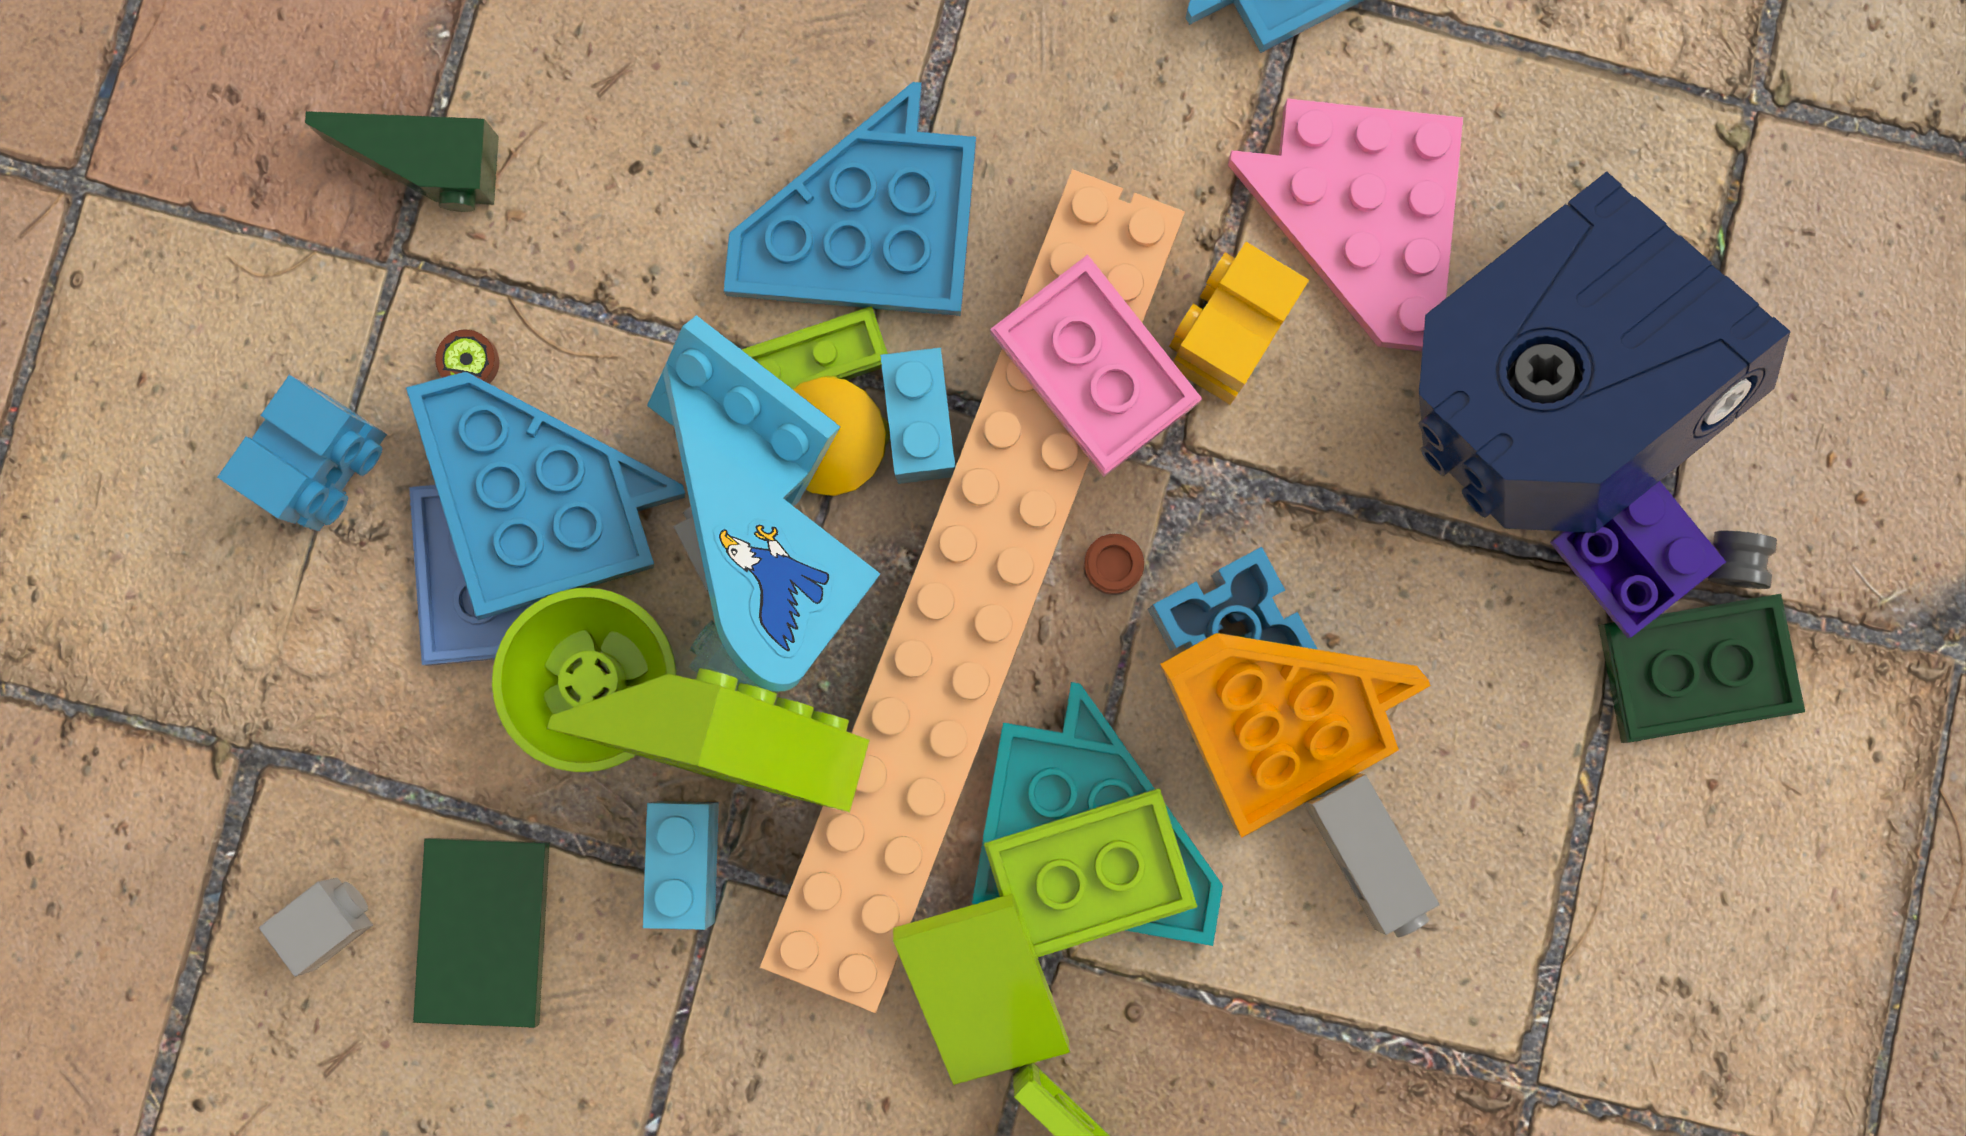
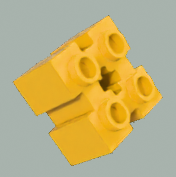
[1169,242,1309,405]

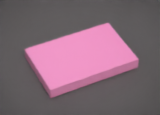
[990,255,1202,477]

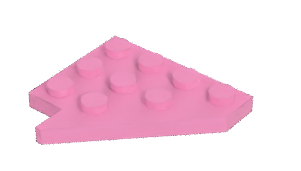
[1228,98,1463,351]

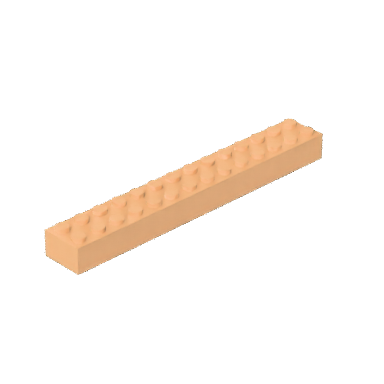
[760,169,1185,1013]

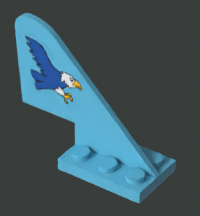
[647,315,880,691]

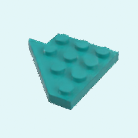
[972,682,1223,946]

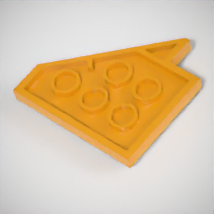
[1160,633,1431,838]

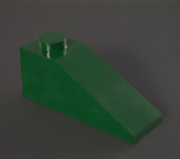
[305,111,499,212]

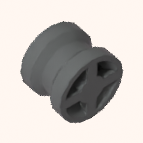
[1708,530,1777,589]

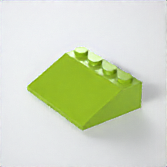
[547,668,869,813]

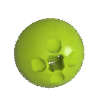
[492,588,677,772]

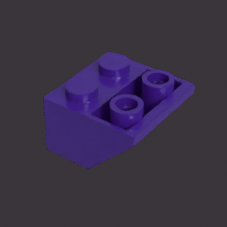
[1550,481,1726,638]

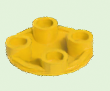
[793,376,890,496]

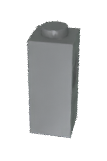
[1304,773,1440,937]

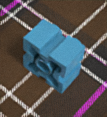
[217,375,387,531]
[1148,547,1317,651]

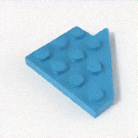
[724,82,976,316]
[406,372,686,620]

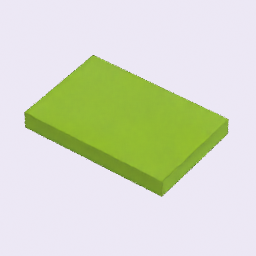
[984,788,1197,958]
[893,893,1070,1085]

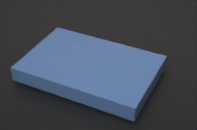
[409,485,533,666]

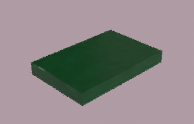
[1598,594,1805,743]
[413,838,550,1028]

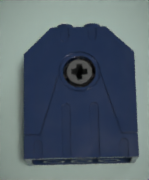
[1418,171,1791,533]

